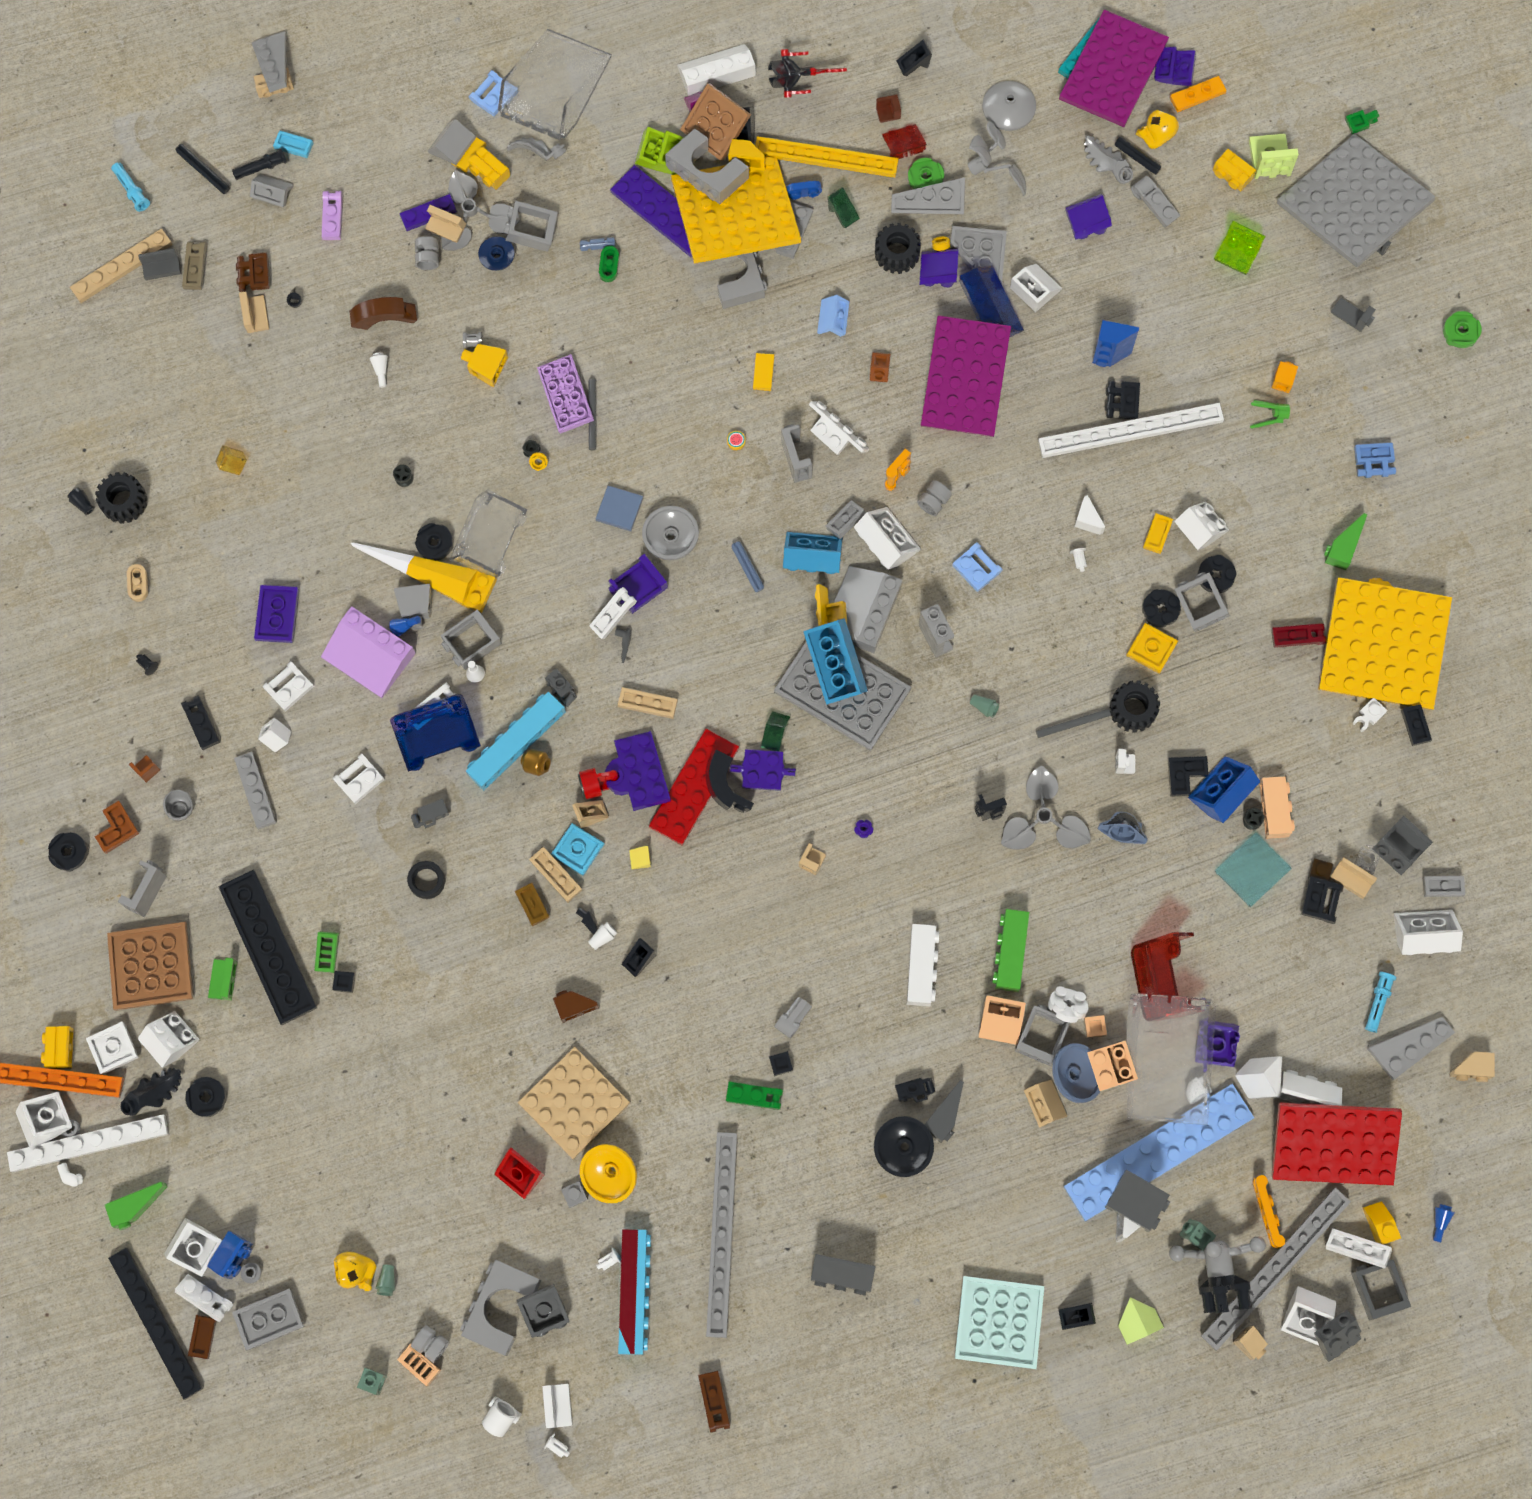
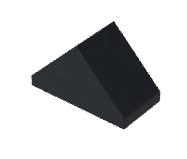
[621,938,656,977]
[1058,1303,1096,1330]

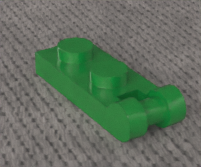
[726,1082,783,1110]

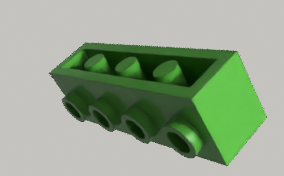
[992,909,1029,992]

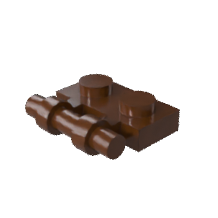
[236,253,270,292]

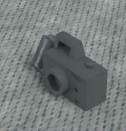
[545,669,577,707]
[411,799,449,829]

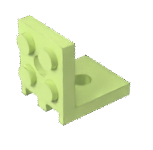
[1249,134,1299,179]

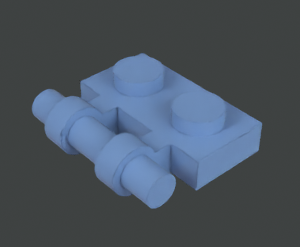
[1354,443,1396,478]

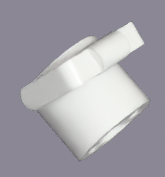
[482,1396,522,1437]

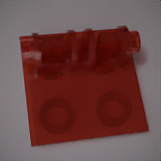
[882,124,927,159]

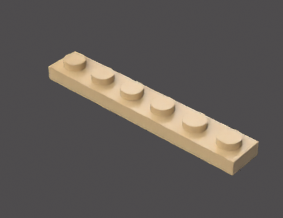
[70,228,173,303]

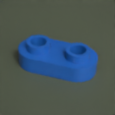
[786,181,822,200]

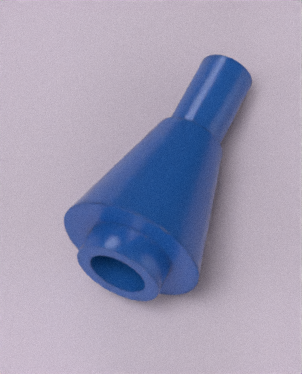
[389,616,421,637]
[1433,1204,1455,1243]

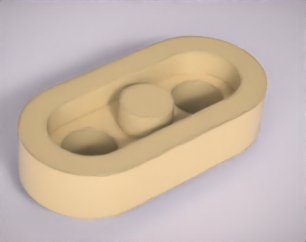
[127,564,148,602]

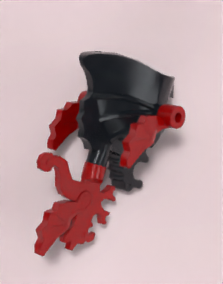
[768,49,847,98]

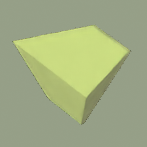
[1118,1297,1164,1345]

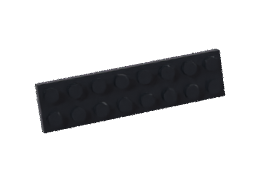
[218,869,317,1025]

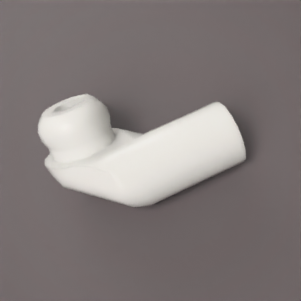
[57,1163,83,1187]

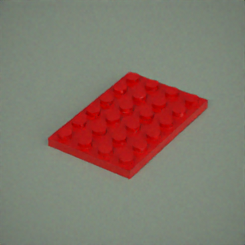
[1272,1103,1402,1186]

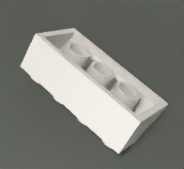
[677,44,756,96]

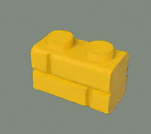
[468,147,510,190]
[1213,149,1257,192]
[41,1026,74,1069]

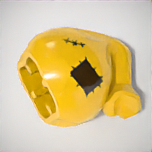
[1136,110,1179,149]
[334,1252,377,1291]

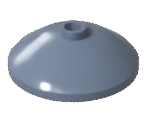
[1052,1043,1100,1103]

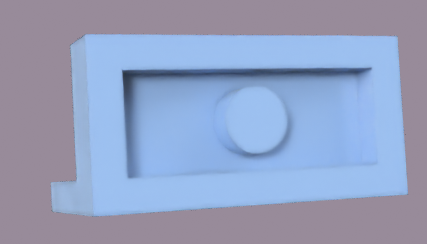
[817,295,850,337]

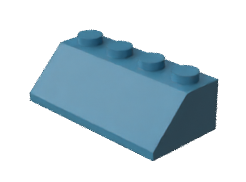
[803,618,868,705]

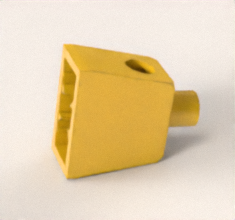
[461,344,508,387]

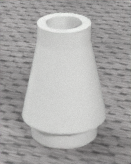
[588,922,617,950]

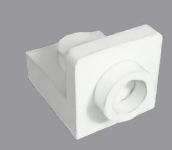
[1115,749,1135,774]

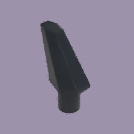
[576,907,598,935]

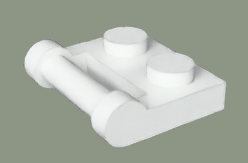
[262,661,314,712]
[332,753,385,804]

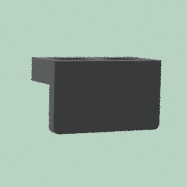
[138,248,181,281]

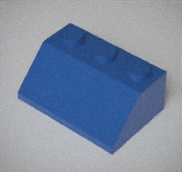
[1092,320,1139,367]
[1188,756,1261,823]

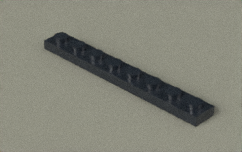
[108,1248,203,1400]

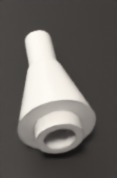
[369,352,388,388]
[466,661,485,682]

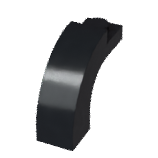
[705,750,754,813]

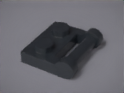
[1300,876,1344,924]

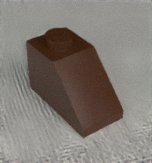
[553,990,599,1023]

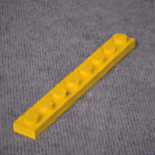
[755,136,899,178]

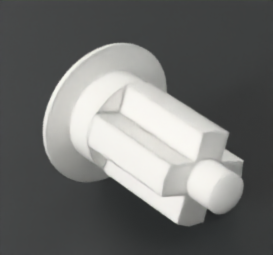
[1070,548,1087,572]
[596,1248,621,1270]
[544,1433,570,1458]

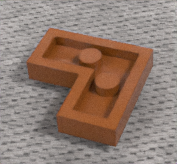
[95,801,139,854]

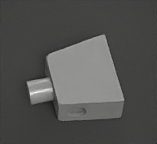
[394,584,432,630]

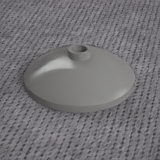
[982,81,1036,131]
[642,506,699,560]

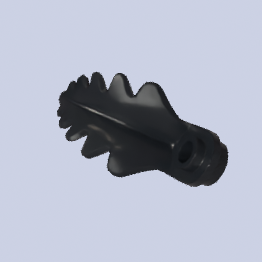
[120,1068,182,1116]

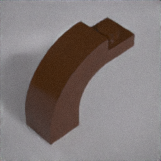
[349,297,417,330]

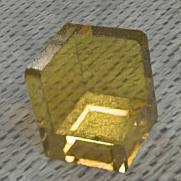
[215,445,247,475]

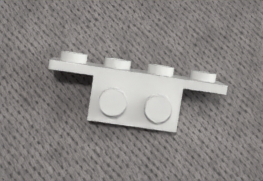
[809,401,869,455]

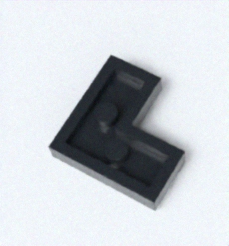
[1168,756,1209,797]

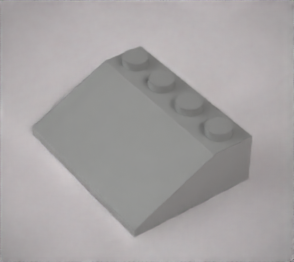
[834,566,902,654]

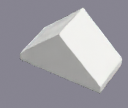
[1075,495,1105,535]

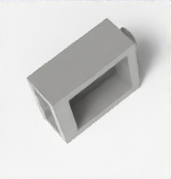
[504,200,558,252]
[1175,572,1230,632]
[441,609,502,670]
[1015,1004,1070,1067]

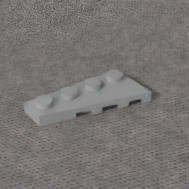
[252,31,287,92]
[891,177,965,214]
[1367,1017,1455,1081]

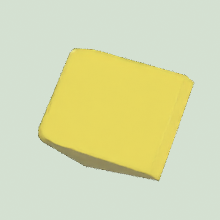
[629,846,651,870]

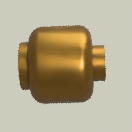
[521,749,551,776]

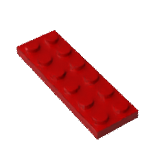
[649,729,739,846]

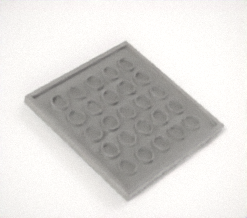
[1277,134,1435,267]

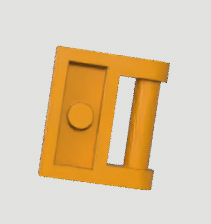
[885,449,911,491]

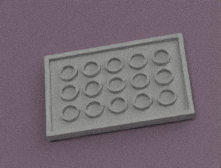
[774,642,911,751]

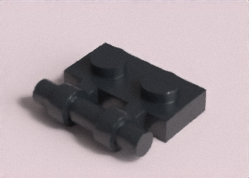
[1105,381,1140,420]

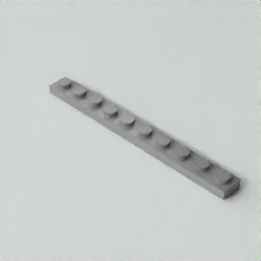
[706,1132,737,1338]
[1201,1188,1351,1351]

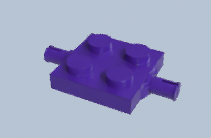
[730,749,796,791]

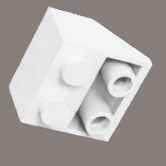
[1010,264,1062,313]
[1174,502,1229,550]
[138,1011,200,1068]

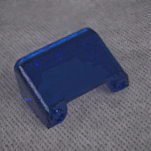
[390,694,481,772]

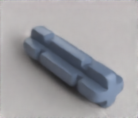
[580,237,615,251]

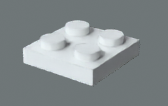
[86,1021,139,1075]

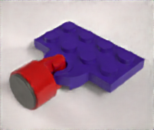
[577,731,671,811]

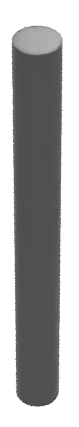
[588,379,596,451]
[1036,709,1111,738]

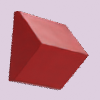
[494,1147,545,1199]

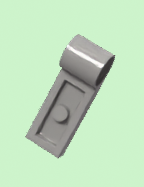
[1131,176,1180,228]

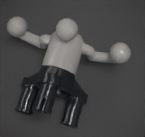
[1169,1236,1266,1313]

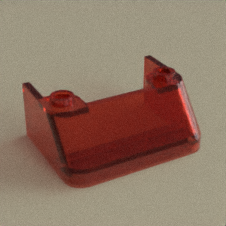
[1131,932,1209,1022]

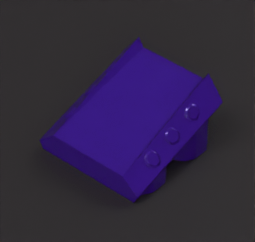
[1065,194,1112,240]
[919,249,959,288]
[1195,1019,1240,1067]

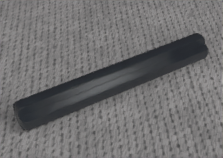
[175,144,230,194]

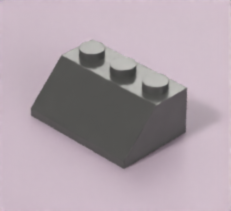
[811,1254,876,1296]

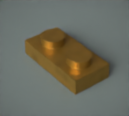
[515,883,550,927]

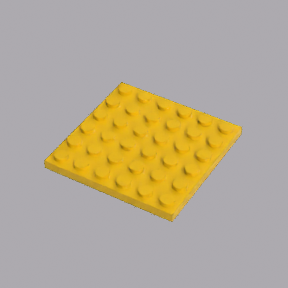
[671,156,801,264]
[1318,577,1452,710]

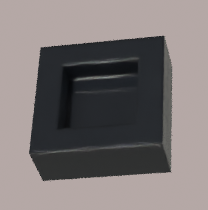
[332,971,355,993]
[769,1051,793,1077]

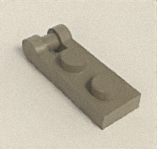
[182,242,207,290]

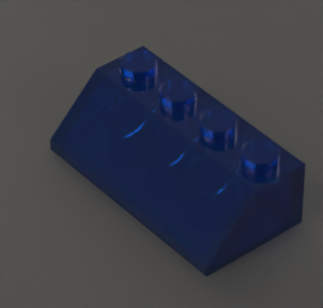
[959,266,1024,338]

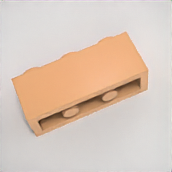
[1259,776,1295,839]

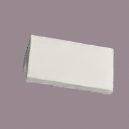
[542,1384,572,1428]

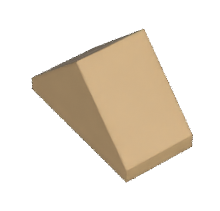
[572,800,609,829]

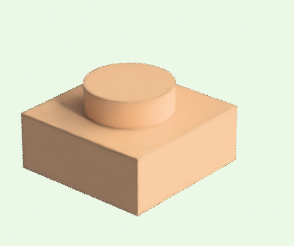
[1084,1015,1107,1038]

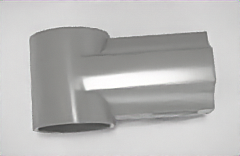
[774,997,812,1039]

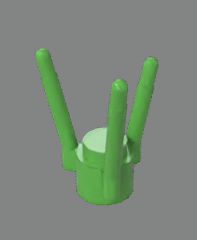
[1250,400,1290,429]

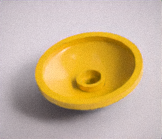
[580,1144,637,1203]

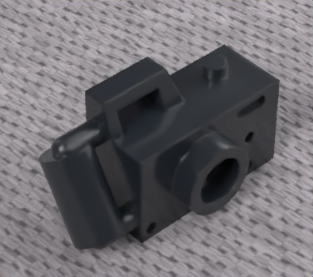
[895,1077,936,1103]

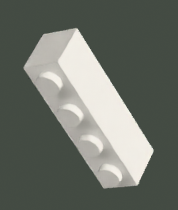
[907,924,939,1006]

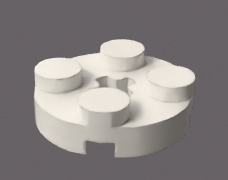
[1048,986,1088,1023]

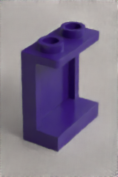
[608,554,668,614]

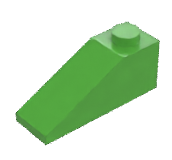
[1324,513,1368,570]
[105,1182,167,1230]

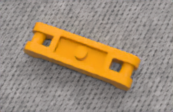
[1252,1175,1285,1248]

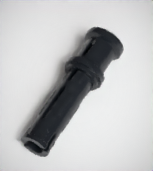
[232,148,287,180]

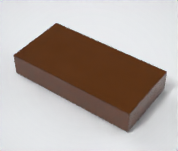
[188,1315,217,1359]

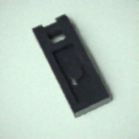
[181,695,220,750]

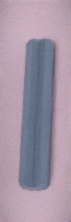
[732,541,764,592]

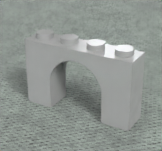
[666,129,749,204]
[717,252,767,309]
[460,1260,542,1356]

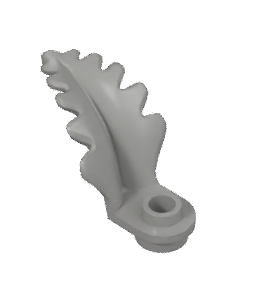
[1084,135,1133,184]
[506,137,566,161]

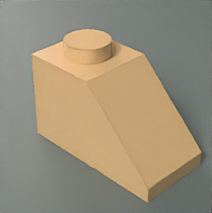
[1233,1326,1268,1360]

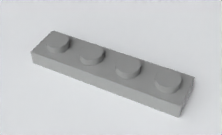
[234,752,276,830]

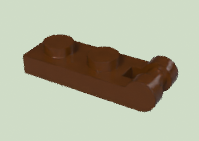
[698,1371,730,1433]

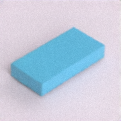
[273,130,314,158]

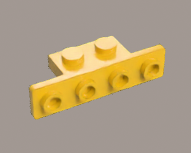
[815,584,847,626]

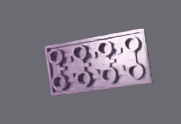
[537,354,594,434]

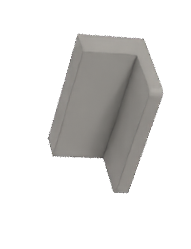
[250,174,293,207]

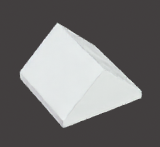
[1235,1056,1282,1099]

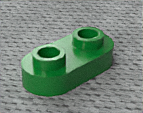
[599,246,619,282]

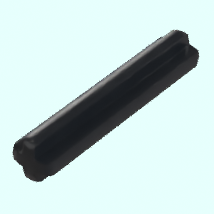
[1115,137,1161,175]

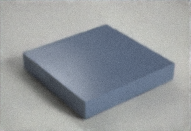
[596,486,643,532]

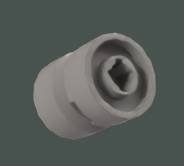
[415,236,439,270]
[917,481,952,516]
[411,1325,449,1363]

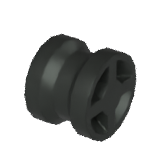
[393,464,413,487]
[1243,808,1264,830]

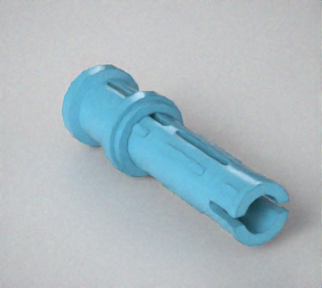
[111,163,150,212]
[1365,972,1397,1033]

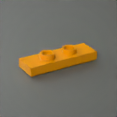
[1170,76,1227,113]

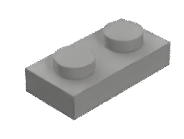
[826,500,866,539]
[1423,876,1465,897]

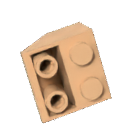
[978,995,1026,1045]
[1087,1041,1138,1091]

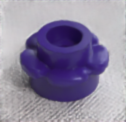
[854,820,873,838]

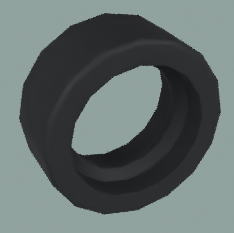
[407,861,446,899]

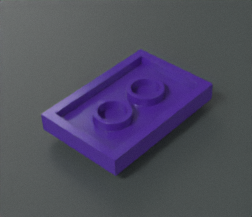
[254,585,299,643]

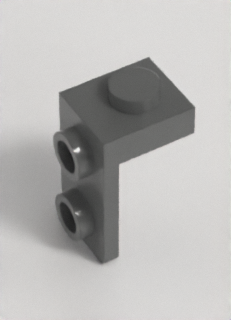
[1331,298,1376,332]

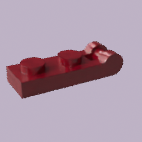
[1271,623,1327,648]

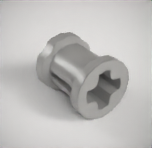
[463,332,483,349]

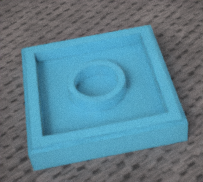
[551,823,605,876]

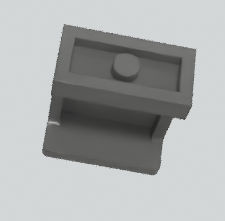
[1372,816,1433,875]
[1105,1170,1170,1232]

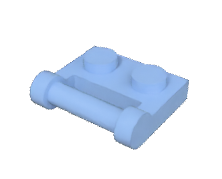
[469,70,516,116]
[952,542,1003,592]

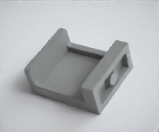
[781,424,812,483]
[919,604,954,658]
[118,860,167,918]

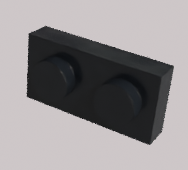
[1401,704,1432,746]

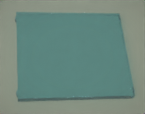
[1215,833,1292,908]

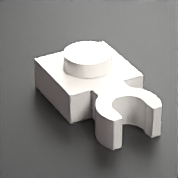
[1353,698,1388,732]

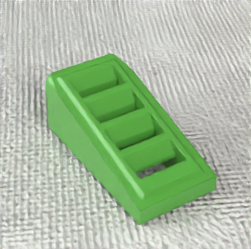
[314,931,339,973]

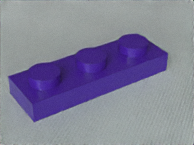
[399,194,457,231]

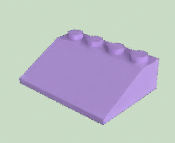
[321,606,416,698]

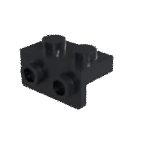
[974,794,1007,821]

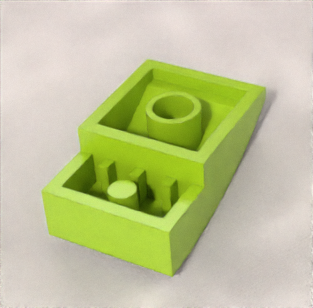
[635,127,694,175]

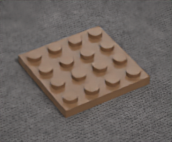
[107,922,193,1011]

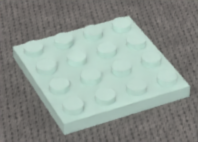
[954,1276,1044,1369]

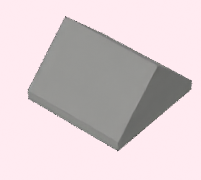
[428,119,476,165]

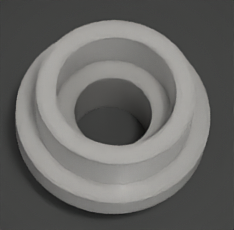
[241,1263,261,1283]

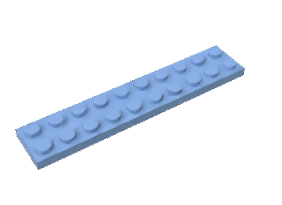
[1064,1084,1254,1221]

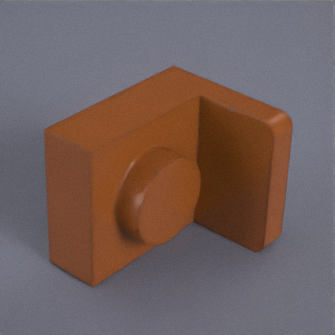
[870,352,891,382]

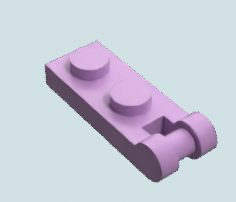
[321,191,342,240]

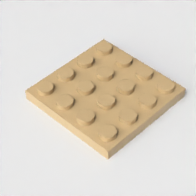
[518,1047,630,1160]

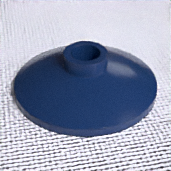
[478,237,515,271]

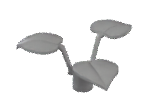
[968,121,1026,196]
[441,170,520,251]
[1001,765,1091,849]

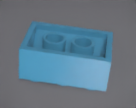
[783,532,843,574]

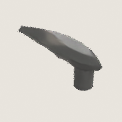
[615,628,631,663]

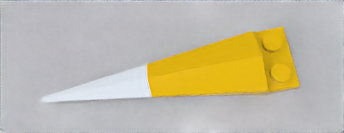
[351,543,497,613]

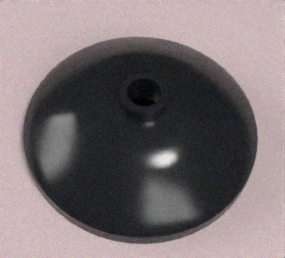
[874,1116,934,1177]

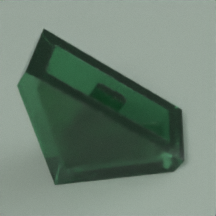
[761,711,791,752]

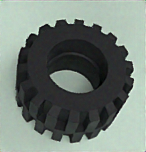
[875,223,921,274]
[95,472,147,524]
[1109,680,1160,733]

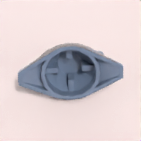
[1097,812,1148,844]

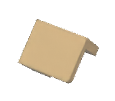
[799,843,826,875]

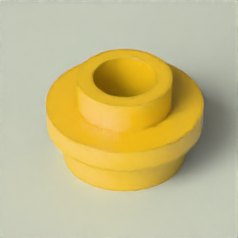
[529,452,548,471]

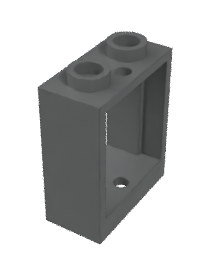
[1351,1260,1411,1321]

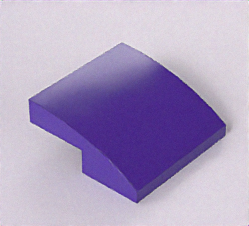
[1154,47,1196,86]

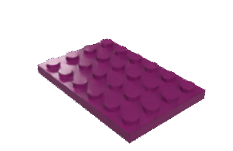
[1059,10,1169,127]
[921,316,1011,437]

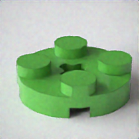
[908,158,944,189]
[1443,311,1482,348]

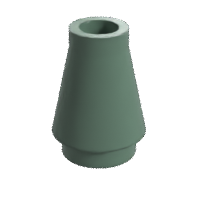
[970,694,1000,718]
[375,1265,395,1296]

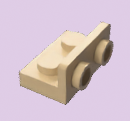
[253,67,294,98]

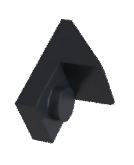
[896,39,932,76]

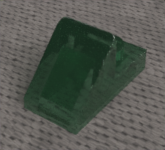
[827,187,860,228]

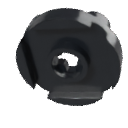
[415,523,453,561]
[1198,555,1237,593]
[1142,589,1181,628]
[48,832,89,872]
[185,1077,227,1117]

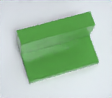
[208,958,238,1000]

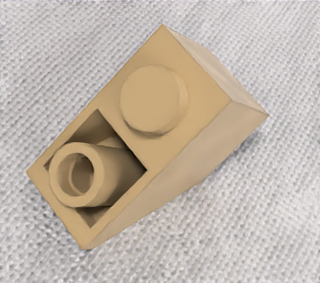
[1450,1052,1495,1082]

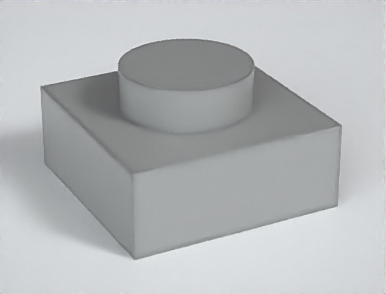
[561,1181,588,1208]

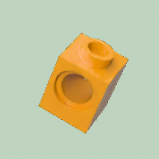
[1271,361,1298,393]

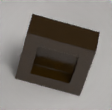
[1308,858,1333,881]

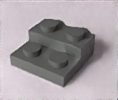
[517,1284,570,1338]
[1314,1310,1361,1362]

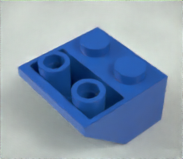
[207,1231,253,1280]

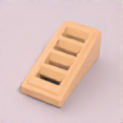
[397,1344,441,1386]

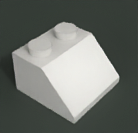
[16,1092,72,1147]
[164,1218,222,1277]
[1281,1286,1336,1346]

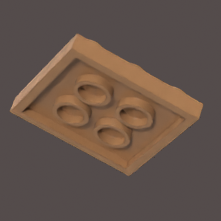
[680,83,751,161]

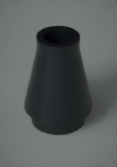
[67,487,94,516]

